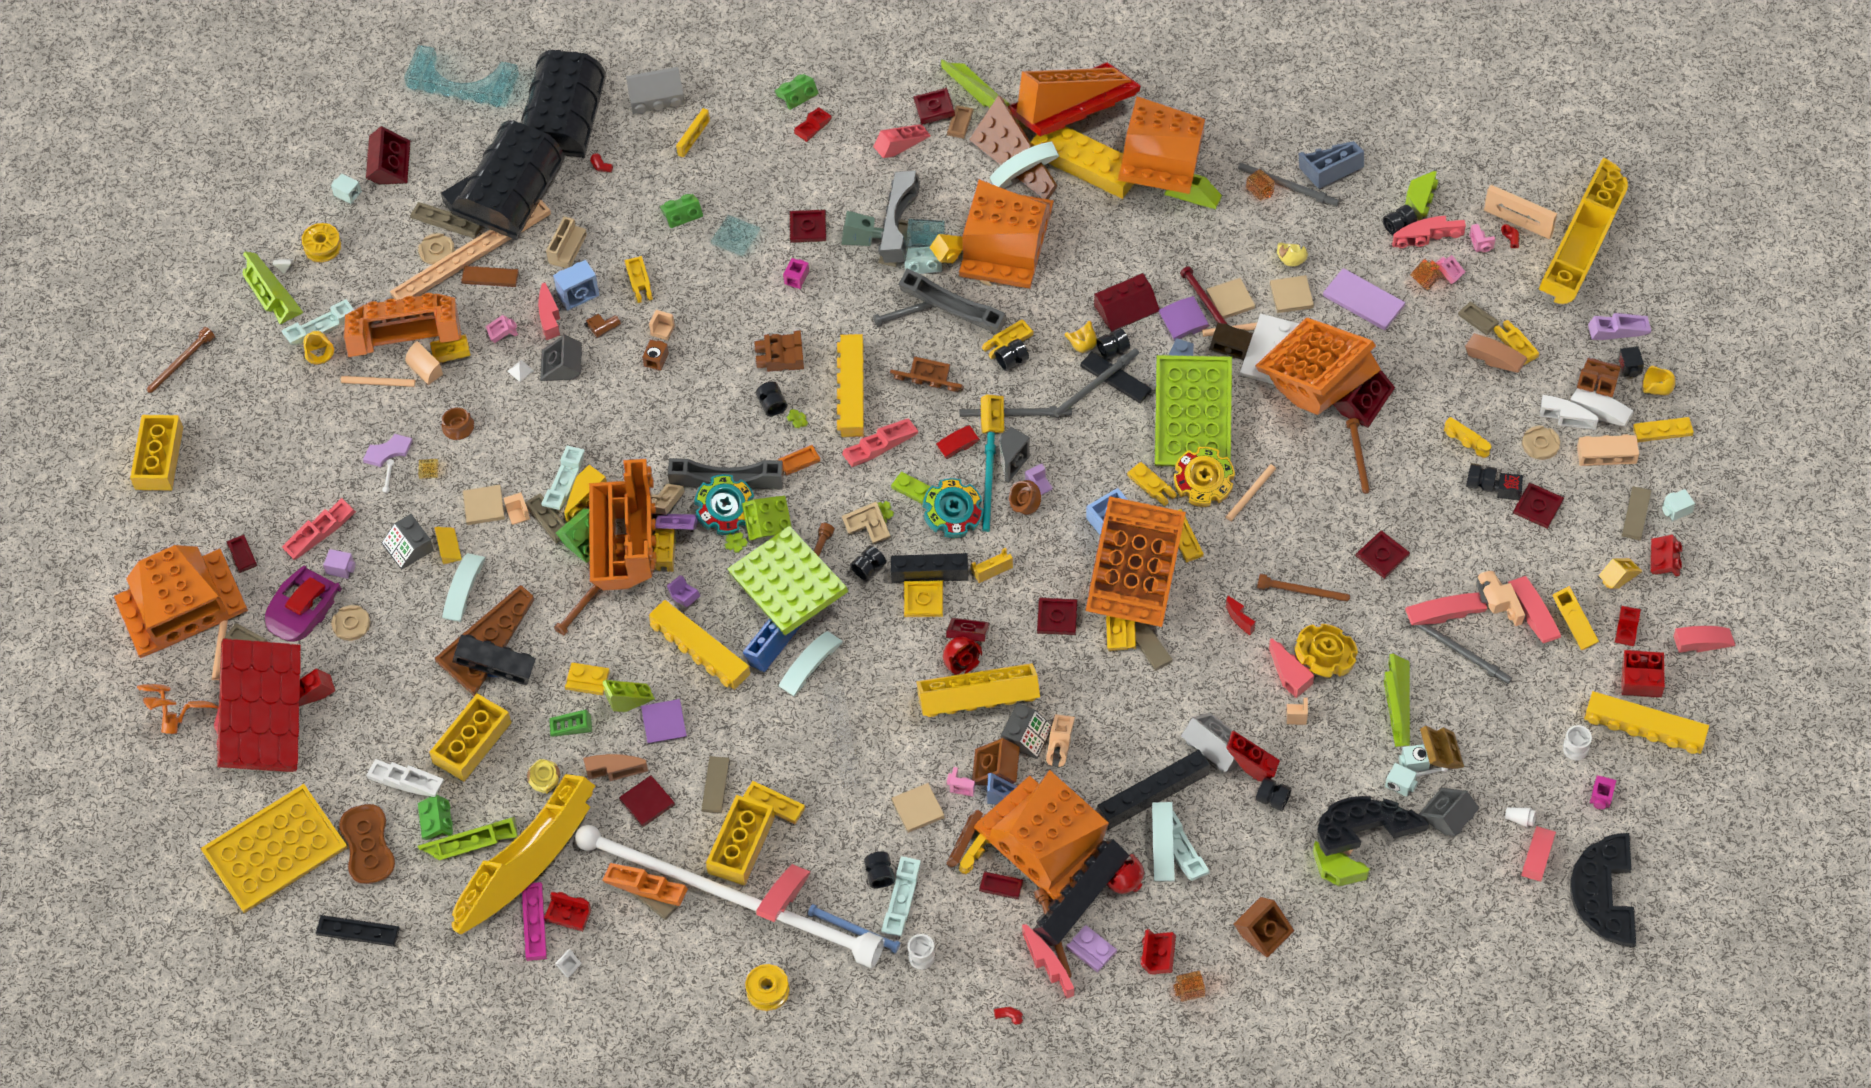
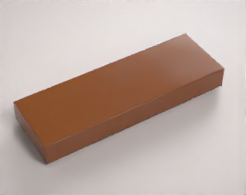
[461,266,519,287]
[946,810,983,868]

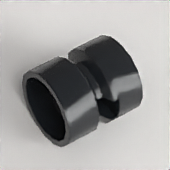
[1383,205,1417,237]
[1096,328,1131,360]
[994,338,1029,371]
[756,381,788,417]
[1466,463,1497,492]
[850,545,887,582]
[1256,777,1292,812]
[864,851,895,889]

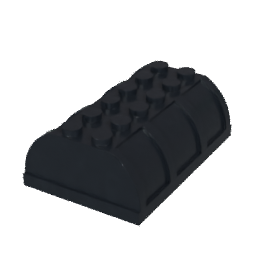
[521,50,606,158]
[451,120,565,240]

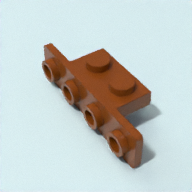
[890,357,964,392]

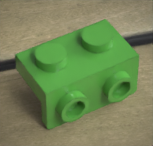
[775,74,819,110]
[660,194,703,228]
[418,795,453,840]

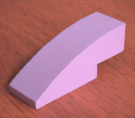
[1588,313,1651,340]

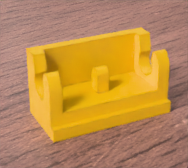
[654,529,676,572]
[970,547,1013,583]

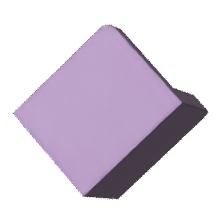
[1025,464,1052,495]

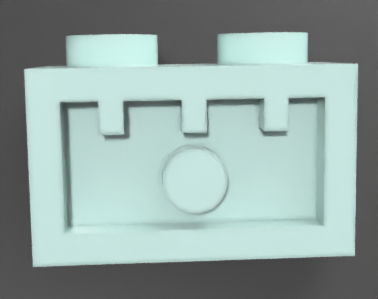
[905,246,942,274]

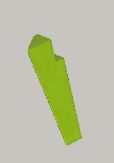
[941,59,1010,108]
[243,251,303,324]
[1383,654,1410,747]
[417,816,518,860]

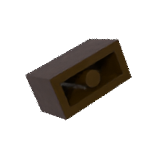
[1209,322,1253,360]

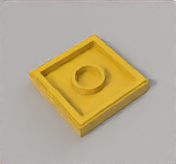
[904,581,943,617]

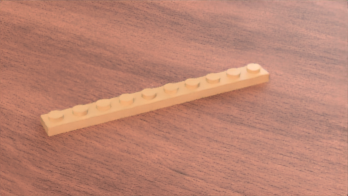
[390,200,551,300]

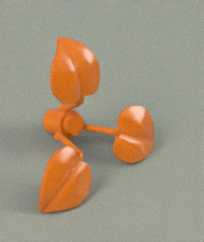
[137,684,219,734]

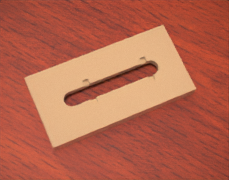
[1484,185,1557,239]

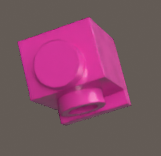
[783,258,809,289]
[1590,775,1616,809]

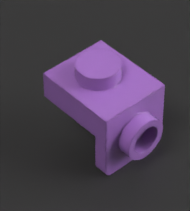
[667,575,701,607]

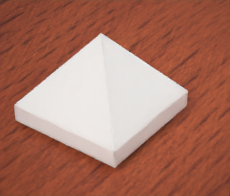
[273,259,295,273]
[508,360,534,382]
[555,949,582,978]

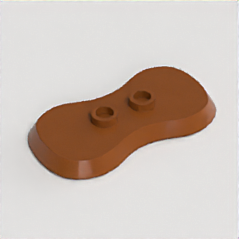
[339,804,395,884]

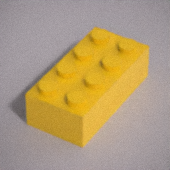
[130,415,183,491]
[429,693,512,782]
[706,795,775,886]

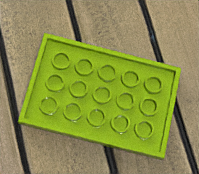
[1155,355,1232,467]
[727,526,849,635]

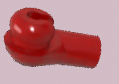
[590,153,613,173]
[1501,224,1519,248]
[994,1006,1023,1025]

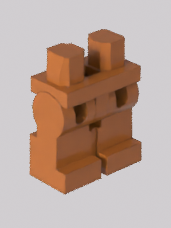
[754,330,804,372]
[1577,358,1621,398]

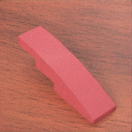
[842,418,918,467]
[282,498,356,560]
[1508,576,1561,643]
[1405,592,1487,625]
[756,864,810,922]
[1022,924,1074,998]

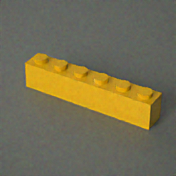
[837,334,864,437]
[649,600,750,690]
[1584,691,1709,754]

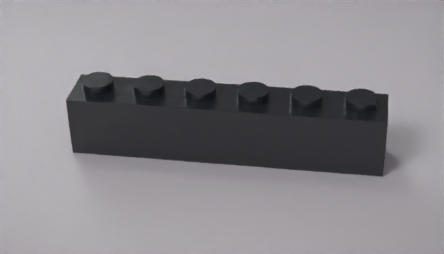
[1097,750,1210,830]
[1033,839,1130,946]

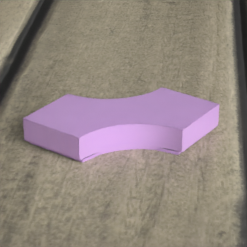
[363,434,413,467]

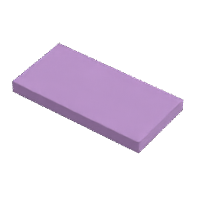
[1323,268,1405,330]

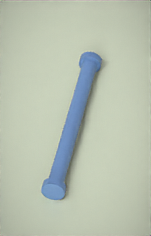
[808,904,901,954]

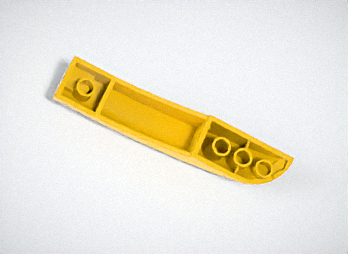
[1538,157,1628,304]
[451,774,595,935]

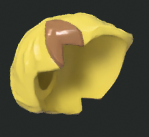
[1277,243,1308,266]
[527,759,561,794]

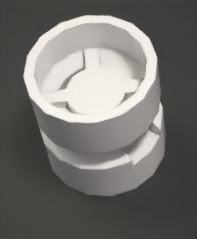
[1563,725,1592,760]
[908,934,935,970]

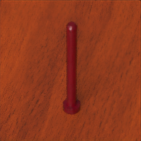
[1180,266,1227,324]

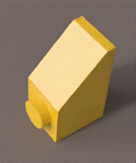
[929,234,963,263]
[1599,558,1642,589]

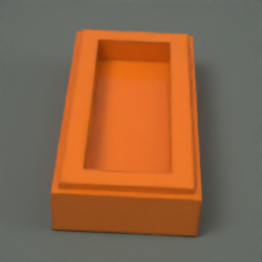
[778,445,821,476]

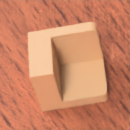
[649,310,675,340]
[503,492,530,525]
[1287,697,1308,725]

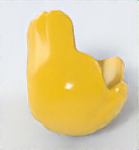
[1064,321,1097,353]
[303,331,334,365]
[1642,366,1676,395]

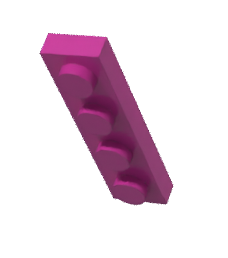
[522,882,547,961]

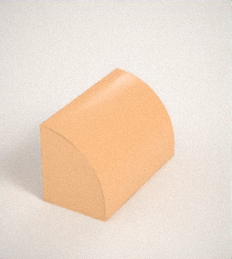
[405,341,443,385]

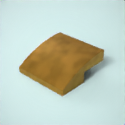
[1420,726,1464,769]

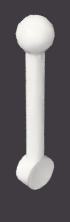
[382,459,394,493]
[1416,767,1448,777]

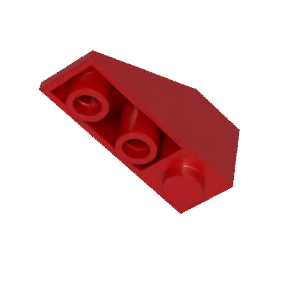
[299,668,336,707]
[1226,731,1280,782]

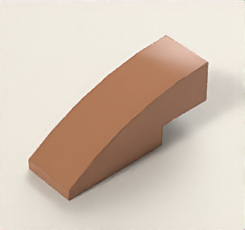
[1465,333,1527,373]
[583,754,648,781]

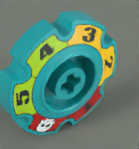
[694,474,754,535]
[922,478,984,538]

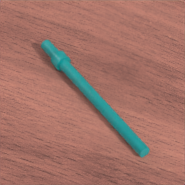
[982,432,996,532]

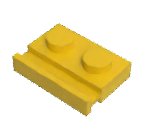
[430,334,471,363]
[1106,616,1136,651]
[565,662,610,695]

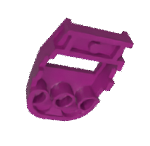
[265,565,342,642]

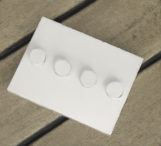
[1240,314,1299,384]

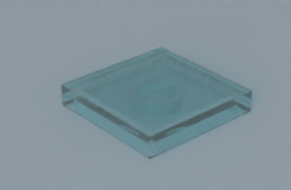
[711,215,760,257]

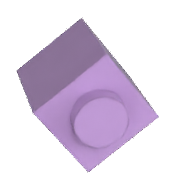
[323,549,356,578]

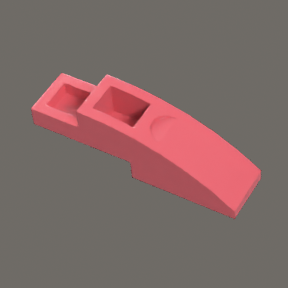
[1392,216,1466,248]

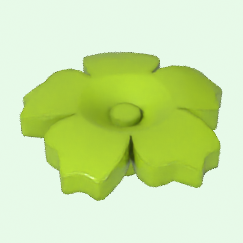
[786,409,808,429]
[877,501,894,523]
[724,532,748,553]

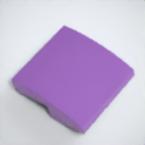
[1158,296,1210,340]
[655,514,698,530]
[641,699,687,744]

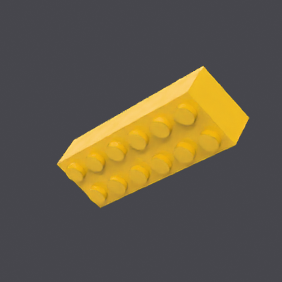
[1030,126,1134,199]
[916,663,1040,717]

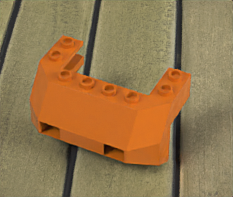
[589,459,657,591]

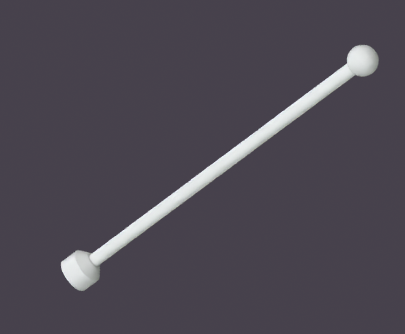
[575,825,885,969]

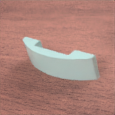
[990,141,1059,189]
[281,299,354,345]
[542,446,585,510]
[442,553,485,622]
[779,631,843,696]
[1152,802,1175,881]
[1173,811,1209,881]
[881,856,921,937]

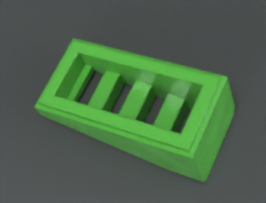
[549,709,592,737]

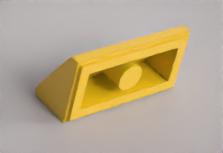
[981,394,1004,433]
[434,527,462,565]

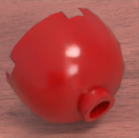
[943,636,983,675]
[1107,854,1144,894]

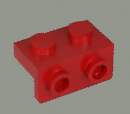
[1650,534,1683,576]
[544,892,592,932]
[1140,929,1176,975]

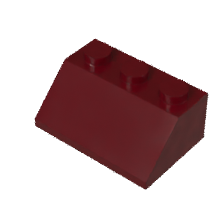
[366,126,411,185]
[1094,273,1160,331]
[1333,370,1395,428]

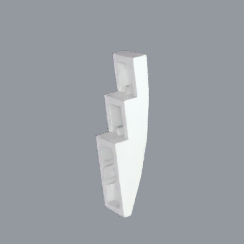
[366,759,444,797]

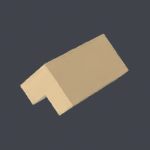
[546,216,587,269]

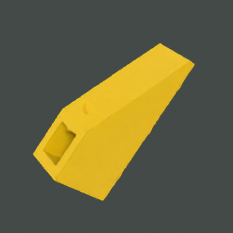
[564,465,607,522]
[1552,586,1599,650]

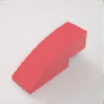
[538,283,560,340]
[1673,626,1735,653]
[1521,826,1556,882]

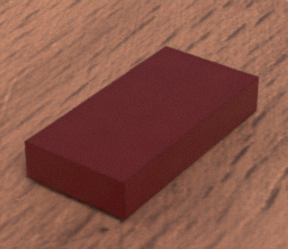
[226,534,257,573]
[979,871,1023,900]

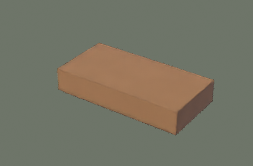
[947,105,973,139]

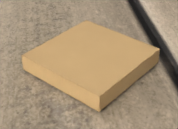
[1270,275,1314,313]
[1206,278,1255,319]
[463,485,505,525]
[892,783,944,833]

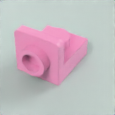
[1469,224,1495,252]
[1432,255,1465,284]
[485,315,518,343]
[947,767,975,797]

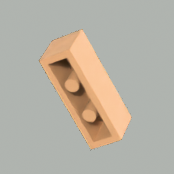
[1577,434,1639,466]

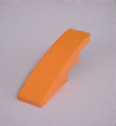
[602,863,688,906]

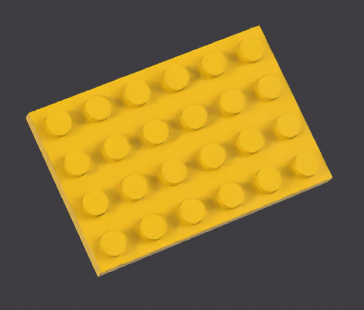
[200,784,347,913]

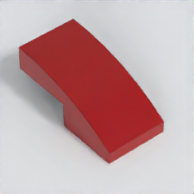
[794,107,832,142]
[936,425,980,459]
[285,577,326,615]
[1226,596,1256,635]
[1615,605,1641,646]

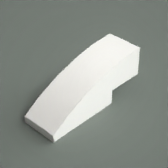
[1570,388,1633,427]
[1540,395,1598,430]

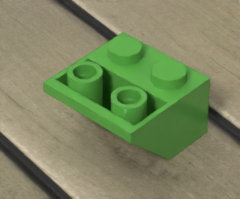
[556,509,590,563]

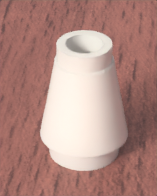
[1505,807,1536,828]

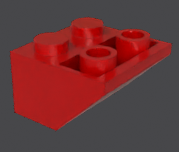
[1621,650,1665,698]

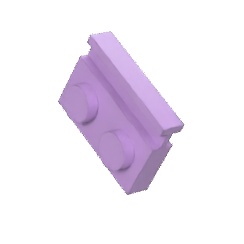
[1066,925,1117,973]

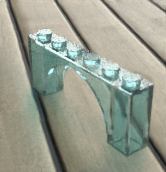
[404,45,519,107]

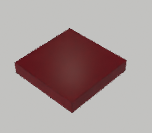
[913,88,956,125]
[790,209,826,243]
[1513,482,1564,529]
[1355,530,1410,579]
[1037,597,1078,635]
[946,618,990,642]
[619,775,675,827]

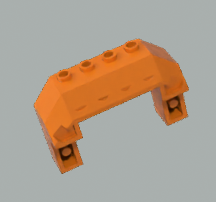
[344,293,462,357]

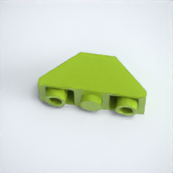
[1405,171,1439,221]
[1165,174,1222,209]
[603,680,655,712]
[1313,841,1370,886]

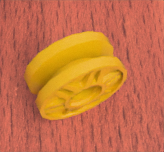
[301,223,341,263]
[745,964,790,1011]

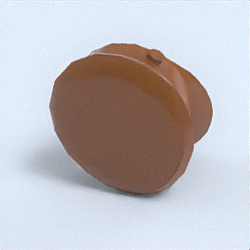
[441,407,474,440]
[1009,480,1041,515]

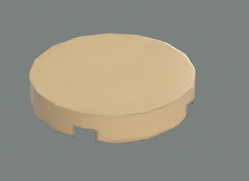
[418,233,455,265]
[1522,426,1560,460]
[331,605,371,641]

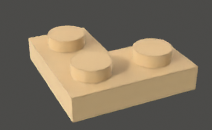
[651,484,685,515]
[842,501,891,544]

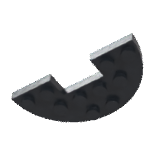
[1317,796,1429,856]
[1570,833,1636,947]

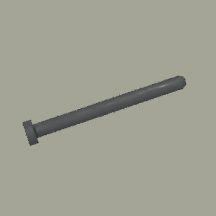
[873,293,958,327]

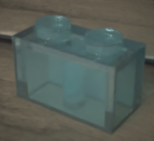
[907,219,946,247]

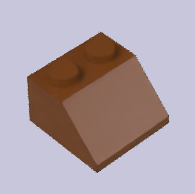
[972,738,1020,786]
[1234,897,1295,958]

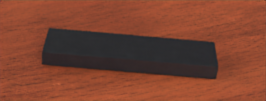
[1080,351,1151,404]
[316,915,400,947]

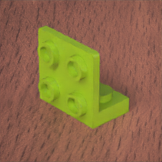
[742,495,792,541]

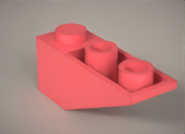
[873,124,931,158]
[1269,638,1314,698]

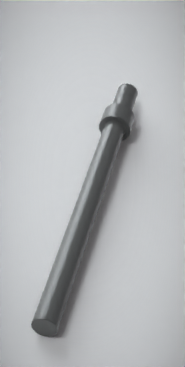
[1238,163,1340,207]
[1053,348,1139,417]
[960,406,1072,417]
[1410,622,1512,684]

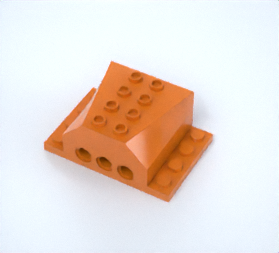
[1118,96,1205,194]
[959,179,1054,289]
[1255,317,1381,415]
[1085,496,1186,627]
[114,545,248,658]
[974,770,1109,900]

